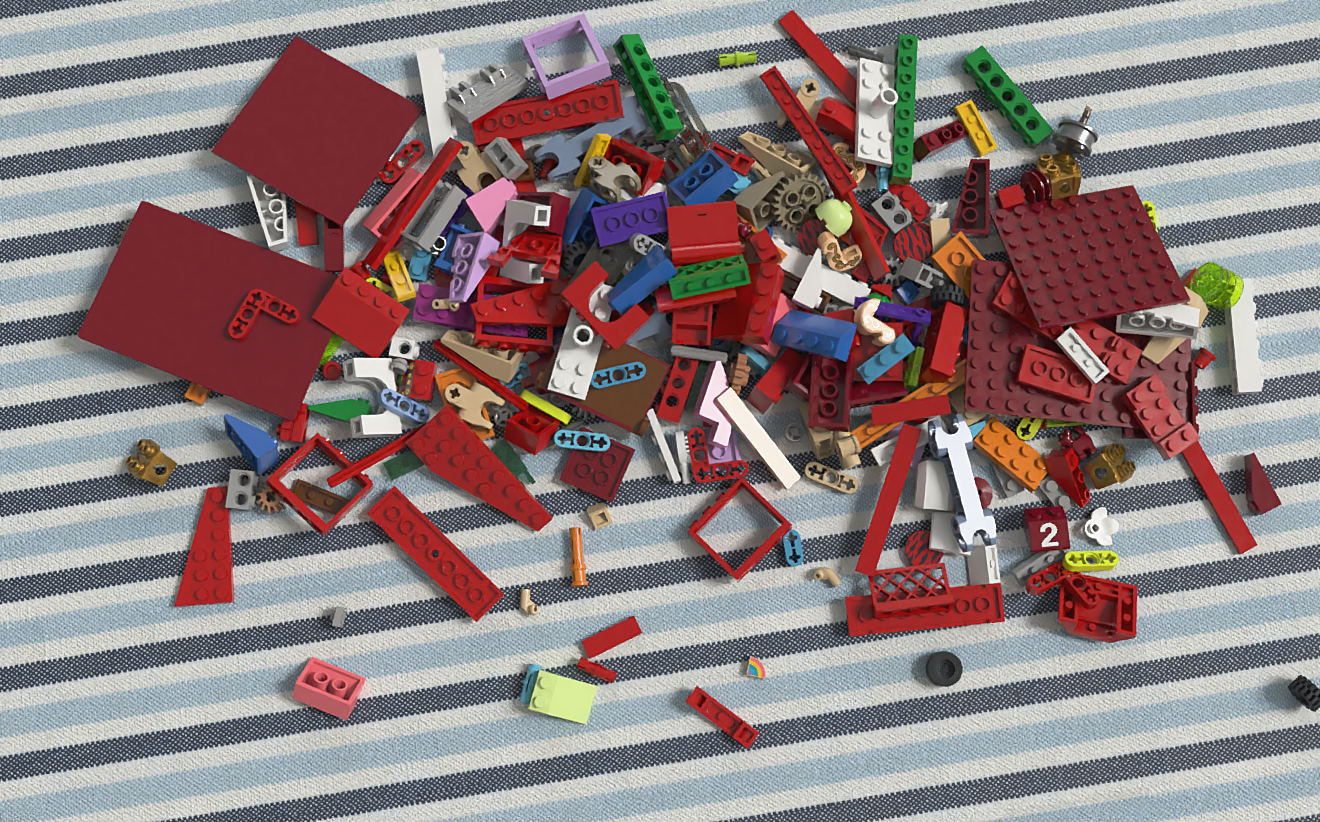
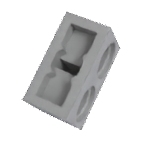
[484,137,528,180]
[869,191,912,238]
[225,469,260,511]

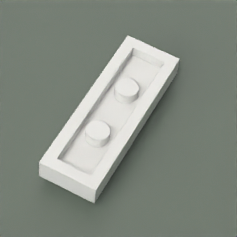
[1055,327,1110,385]

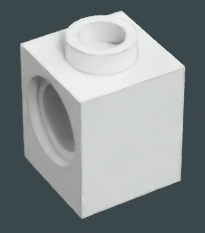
[389,337,420,360]

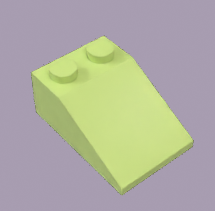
[528,670,597,724]

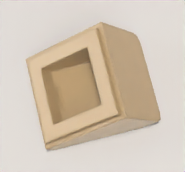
[586,502,613,530]

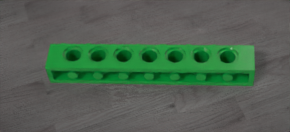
[888,34,918,186]

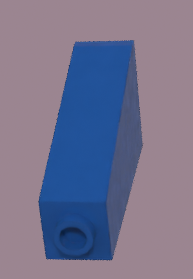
[607,244,677,315]

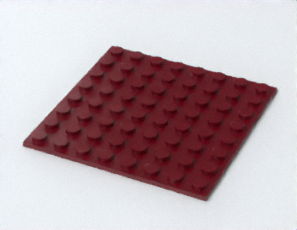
[211,37,423,227]
[990,185,1191,330]

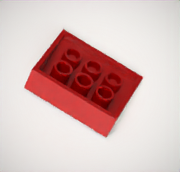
[711,263,785,346]
[311,267,410,358]

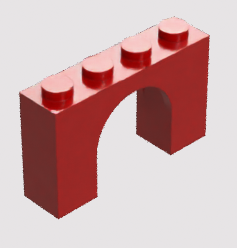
[561,261,650,352]

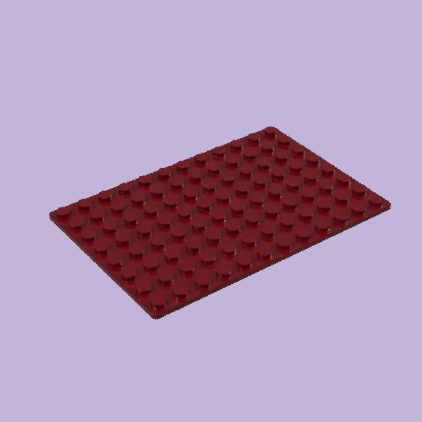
[78,201,339,421]
[964,259,1193,430]

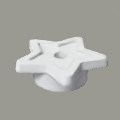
[930,201,948,220]

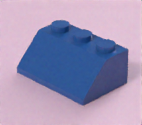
[668,149,739,205]

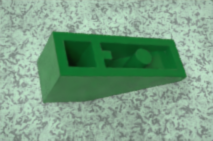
[308,397,373,424]

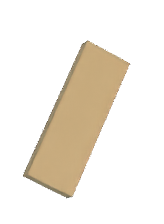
[929,218,951,276]

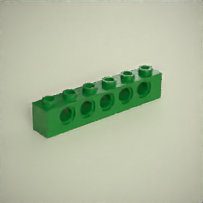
[613,34,684,140]
[962,45,1054,149]

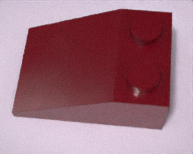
[517,192,571,236]

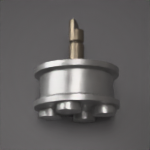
[1052,106,1099,159]

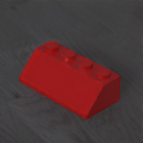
[655,284,737,314]
[915,301,968,383]

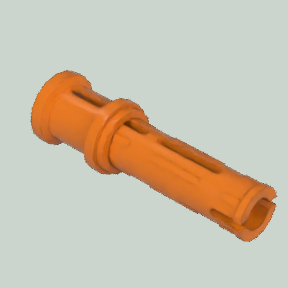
[569,527,588,587]

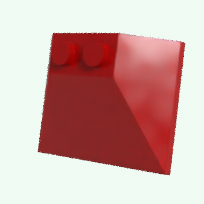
[1057,570,1138,643]

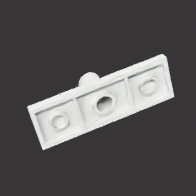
[855,58,898,168]
[547,284,614,401]

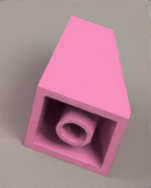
[465,177,518,237]

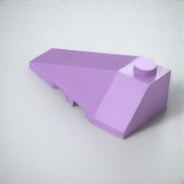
[449,232,500,303]

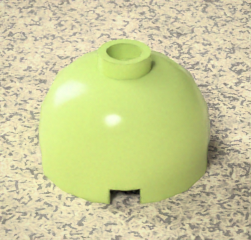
[815,199,852,237]

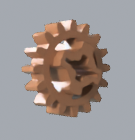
[727,353,750,395]

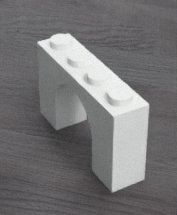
[499,200,551,283]
[342,358,402,438]

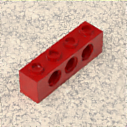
[654,344,700,425]

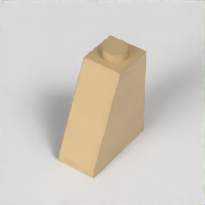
[798,401,835,461]

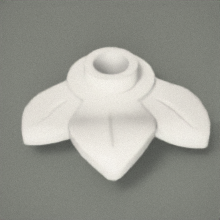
[1083,507,1119,546]

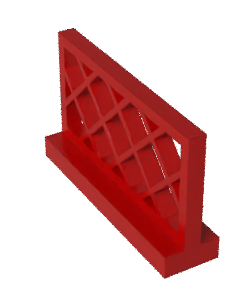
[867,563,954,619]

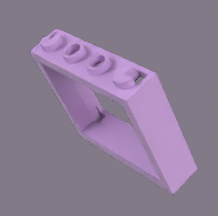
[521,13,612,100]

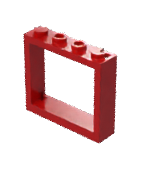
[473,276,553,354]
[267,432,374,537]
[687,477,792,583]

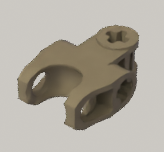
[588,156,641,203]

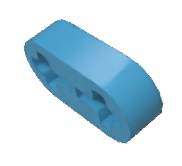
[782,530,804,566]

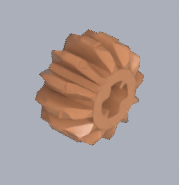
[256,482,286,514]

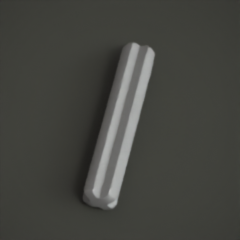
[671,345,728,363]

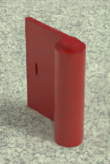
[666,201,745,266]

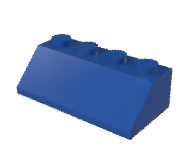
[557,187,614,264]
[771,309,857,362]

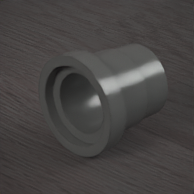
[427,236,446,255]

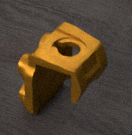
[1036,150,1081,200]
[125,439,177,487]
[1084,443,1136,490]

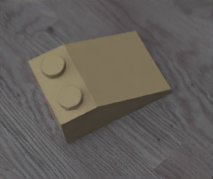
[733,171,791,232]

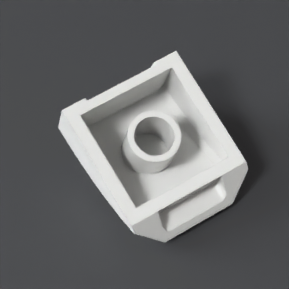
[913,460,954,511]

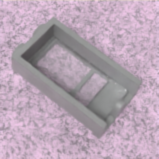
[400,180,467,252]

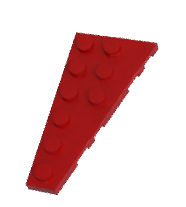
[470,276,577,327]
[174,486,234,607]

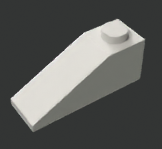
[792,248,823,312]

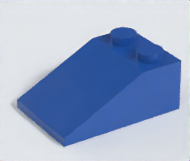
[224,414,279,475]

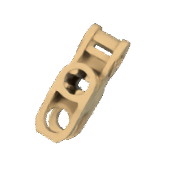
[777,78,821,129]
[456,141,504,194]
[445,382,505,430]
[832,432,861,470]

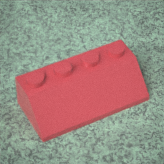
[362,167,439,251]

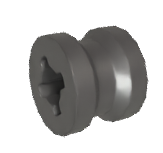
[494,408,515,429]

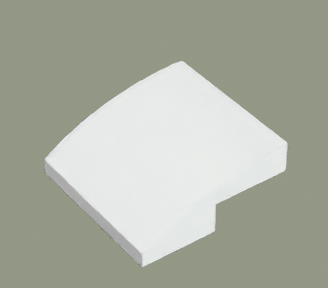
[929,511,971,557]

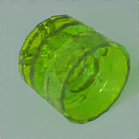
[1190,262,1244,311]

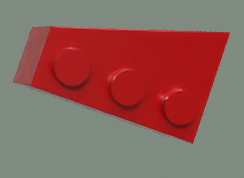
[746,348,801,415]

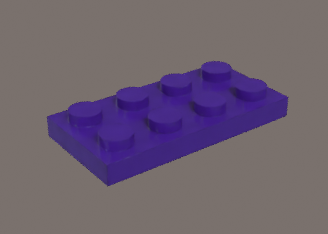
[590,191,669,248]

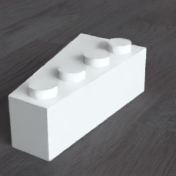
[247,175,289,252]
[1116,304,1200,340]

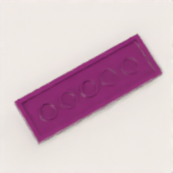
[413,283,529,338]

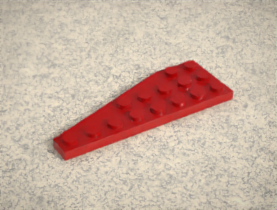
[406,404,553,531]

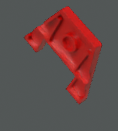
[836,207,888,284]
[487,229,562,280]

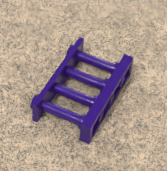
[854,296,931,359]

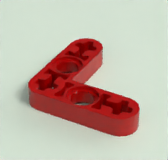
[378,140,425,185]
[228,289,300,341]
[688,427,749,483]
[1025,560,1100,610]

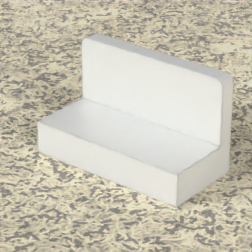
[967,545,1001,585]

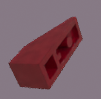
[1244,453,1282,516]

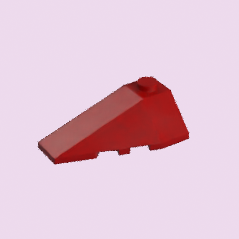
[815,96,856,142]

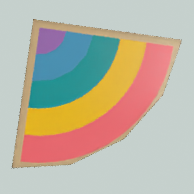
[746,656,766,679]

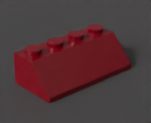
[850,381,908,409]

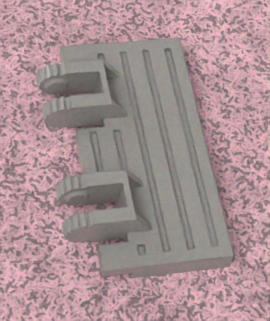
[446,63,529,123]

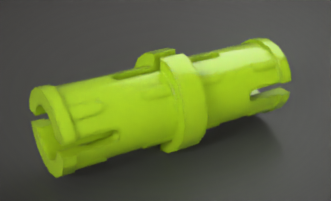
[718,51,757,67]

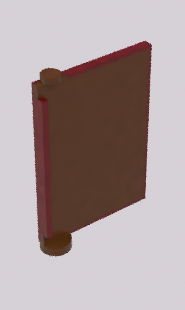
[536,331,671,437]

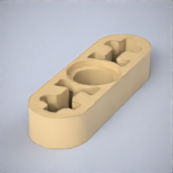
[804,462,858,494]

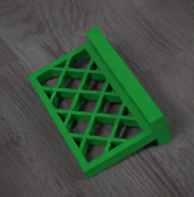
[668,254,751,300]

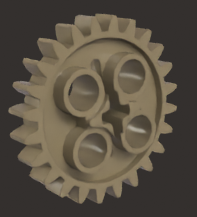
[770,171,829,233]

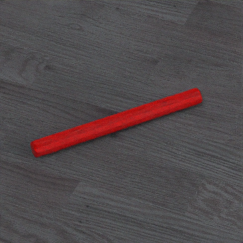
[432,339,529,412]
[327,423,426,488]

